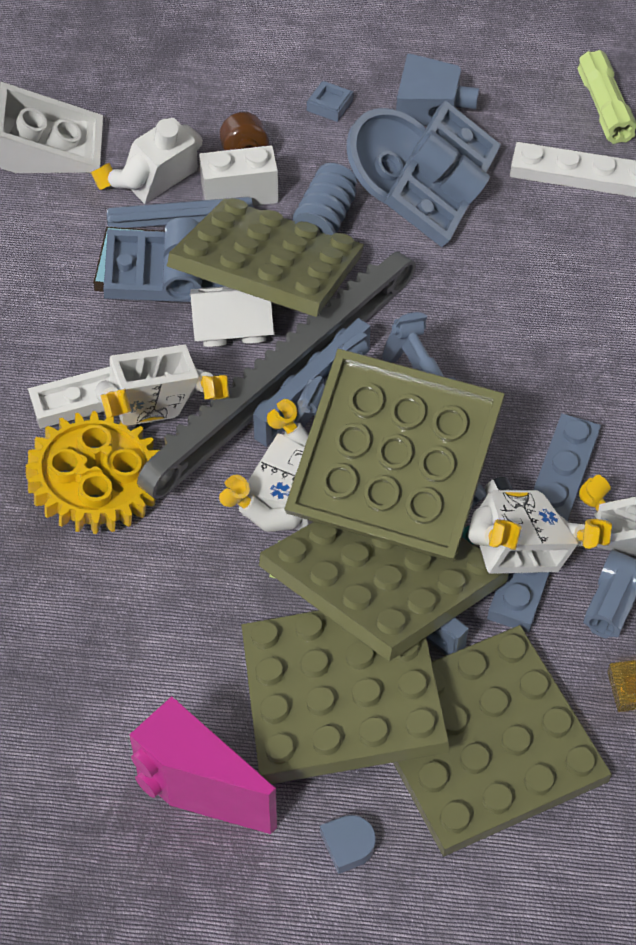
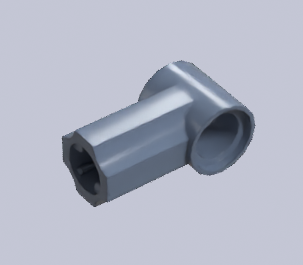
[583,549,636,639]

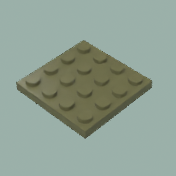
[167,198,364,317]
[284,349,505,562]
[259,522,509,662]
[241,610,450,784]
[393,625,612,857]

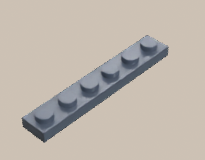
[487,413,601,633]

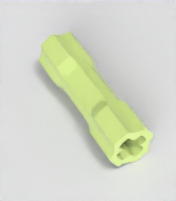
[577,50,636,144]

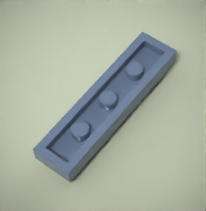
[253,318,371,447]

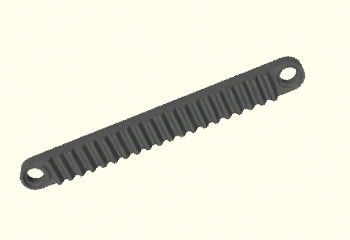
[137,251,416,499]

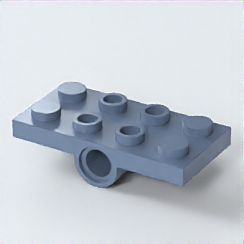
[384,100,501,247]
[104,217,223,302]

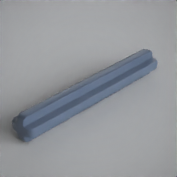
[107,197,253,228]

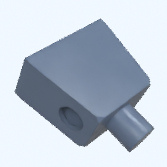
[396,54,479,126]

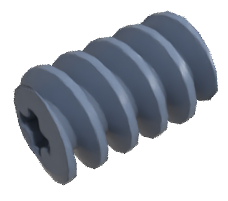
[293,163,357,236]

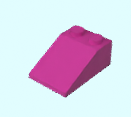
[129,696,277,834]

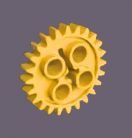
[26,411,160,534]

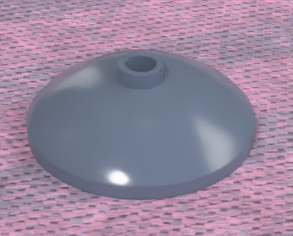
[346,108,426,203]

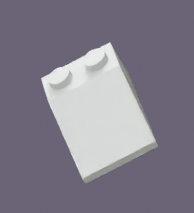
[0,82,103,173]

